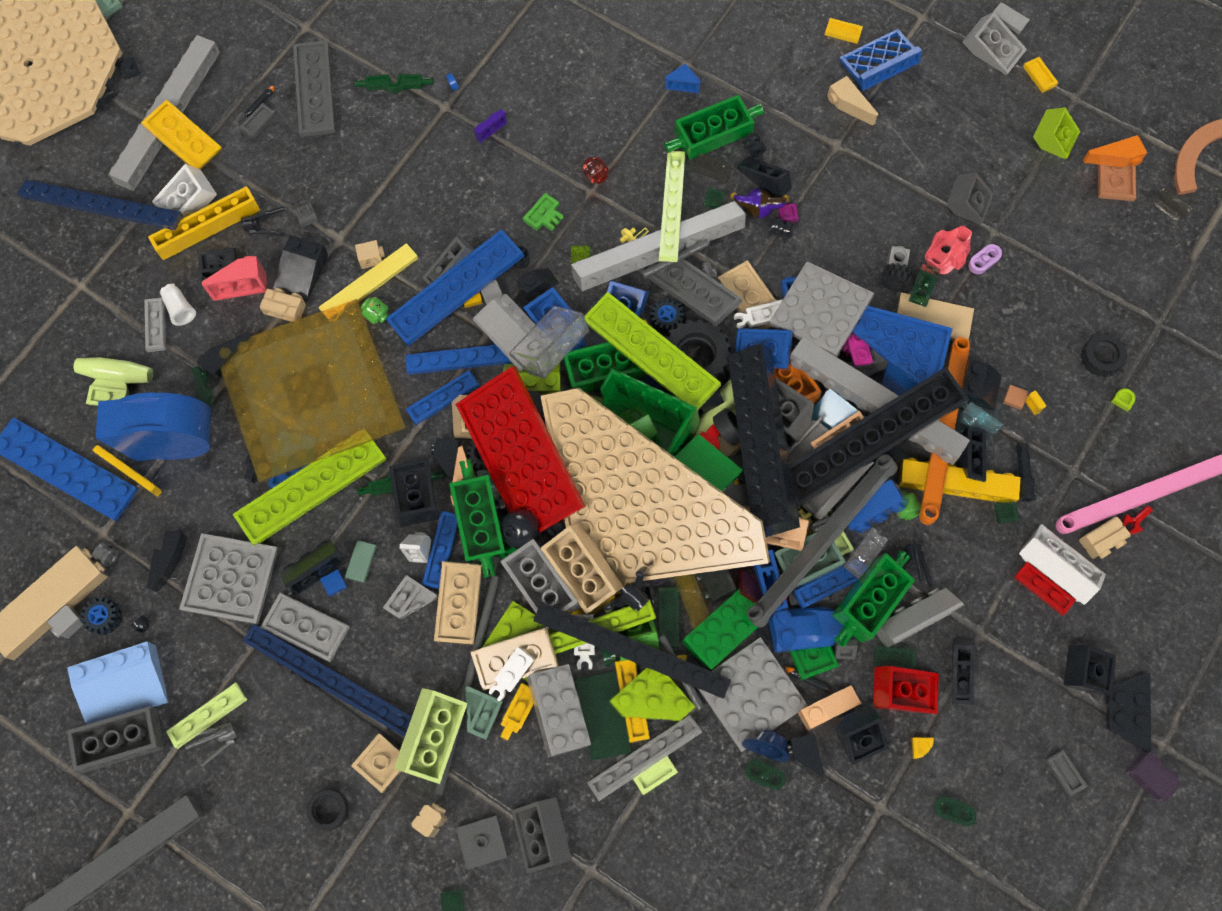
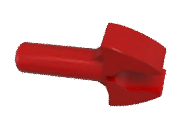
[1122,506,1153,535]

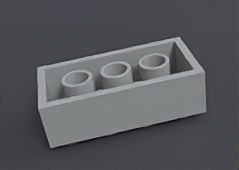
[500,539,581,630]
[527,664,591,758]

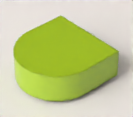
[1111,388,1135,412]

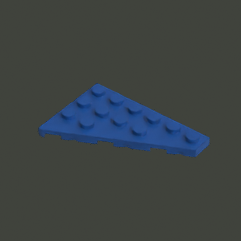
[852,306,953,385]

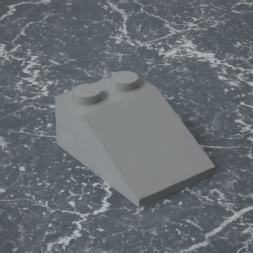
[962,12,1027,75]

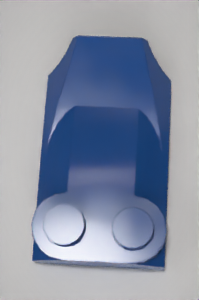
[523,287,586,354]
[769,607,843,653]

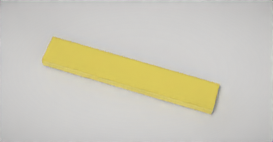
[319,243,418,323]

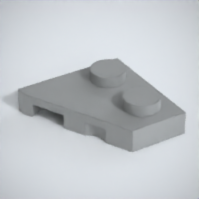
[383,575,438,620]

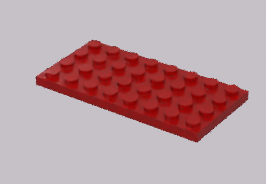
[455,366,586,533]

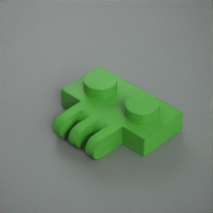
[523,193,564,231]

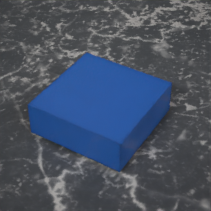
[320,569,348,597]

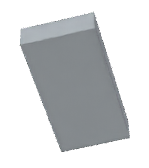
[993,2,1030,35]

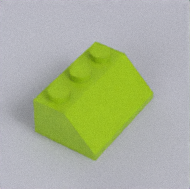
[503,362,561,395]

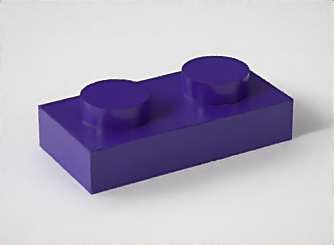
[474,109,507,143]

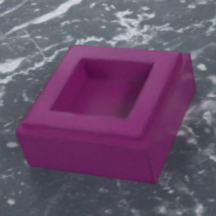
[778,203,799,223]

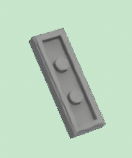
[144,297,166,352]

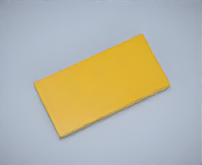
[141,99,222,170]

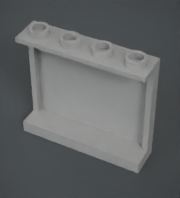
[787,417,873,521]

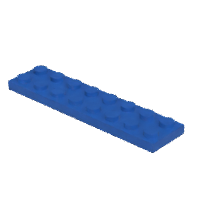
[386,229,524,346]
[0,417,139,522]

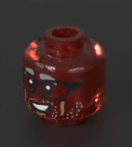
[582,157,609,184]

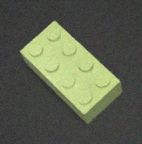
[394,688,468,784]

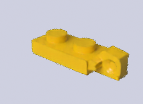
[500,683,533,740]

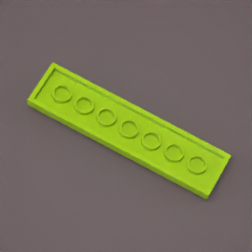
[582,292,721,411]
[233,429,386,546]

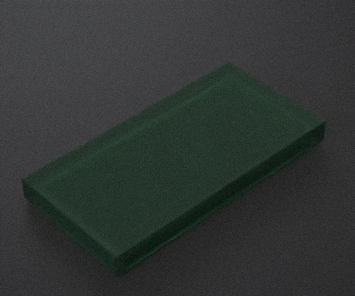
[576,672,632,761]

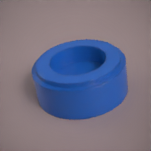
[446,72,459,91]

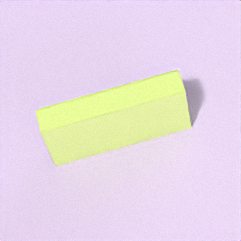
[633,756,678,795]

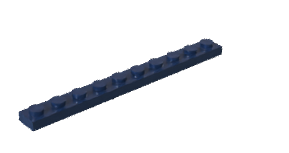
[17,180,183,230]
[243,624,412,737]

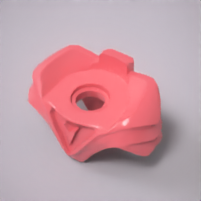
[925,226,972,275]

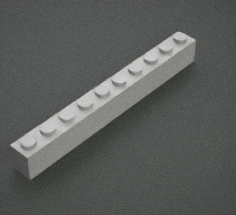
[109,35,220,191]
[571,201,745,291]
[789,337,970,465]

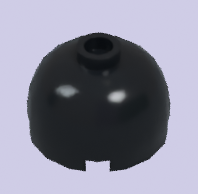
[500,509,540,549]

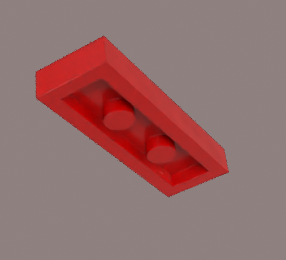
[1013,562,1076,616]

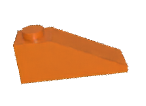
[1083,135,1147,167]

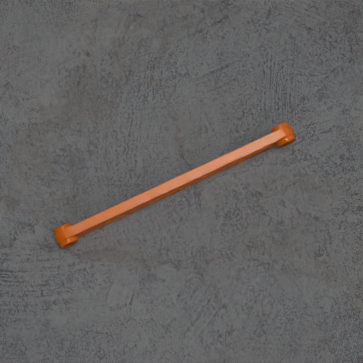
[919,337,970,525]

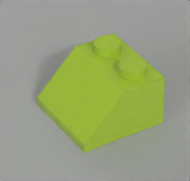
[1033,107,1080,159]

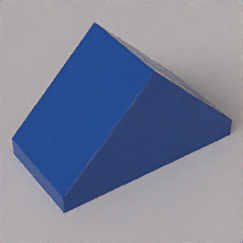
[665,64,700,93]

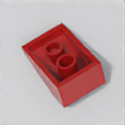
[873,666,939,714]

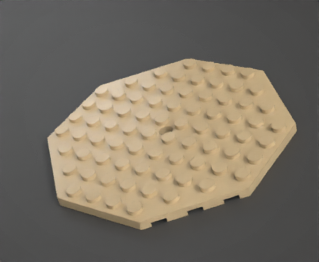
[0,0,123,146]

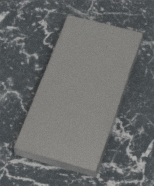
[260,592,350,663]

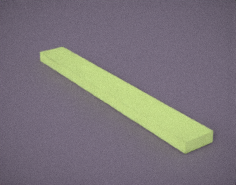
[659,151,685,262]

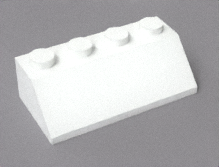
[1019,524,1106,605]

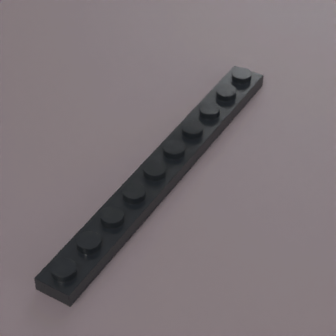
[533,602,731,699]

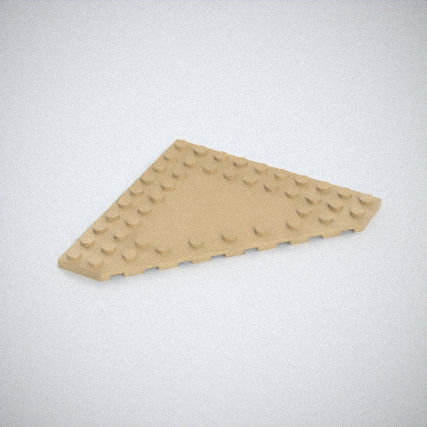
[541,388,770,584]

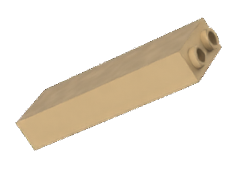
[0,546,108,660]

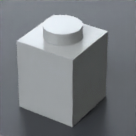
[47,605,84,639]

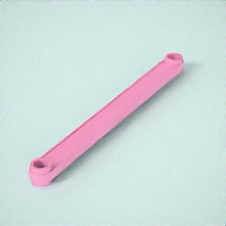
[1056,454,1222,534]

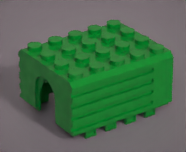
[600,369,700,456]

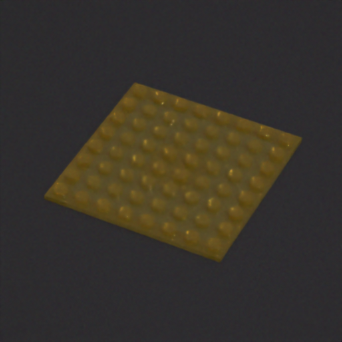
[219,299,406,483]

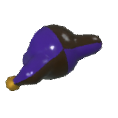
[730,188,790,219]

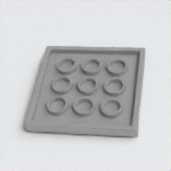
[769,262,874,357]
[179,533,279,625]
[698,637,807,752]

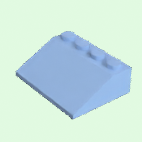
[67,642,169,725]

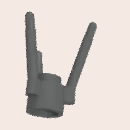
[185,722,238,765]

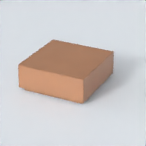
[1003,385,1028,410]

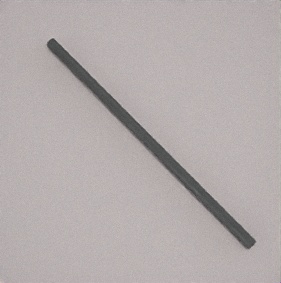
[435,576,500,796]

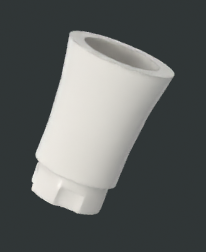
[160,284,196,326]

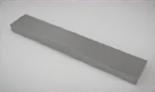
[587,715,702,801]

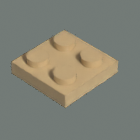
[351,733,401,793]

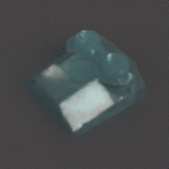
[959,402,1003,435]

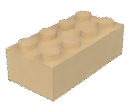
[541,522,624,614]

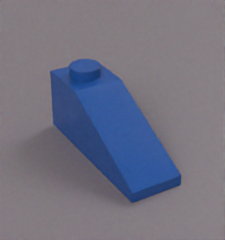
[753,550,788,611]

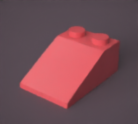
[202,256,268,301]

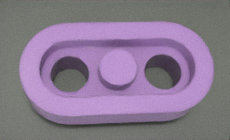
[968,244,1002,274]

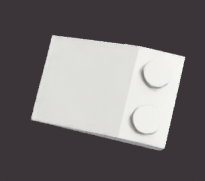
[152,164,217,219]

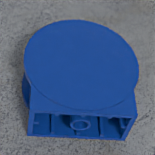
[96,393,211,462]

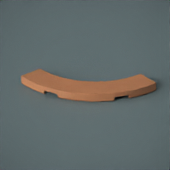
[1174,119,1222,195]

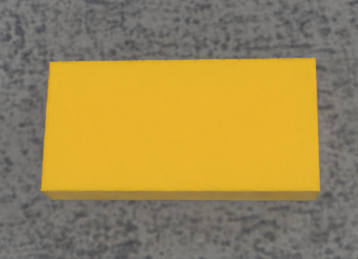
[825,18,863,44]
[1023,57,1058,93]

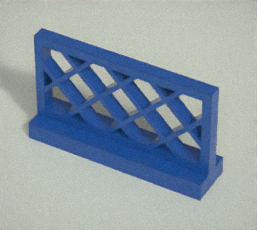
[839,29,922,91]

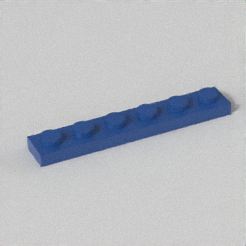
[406,345,512,375]

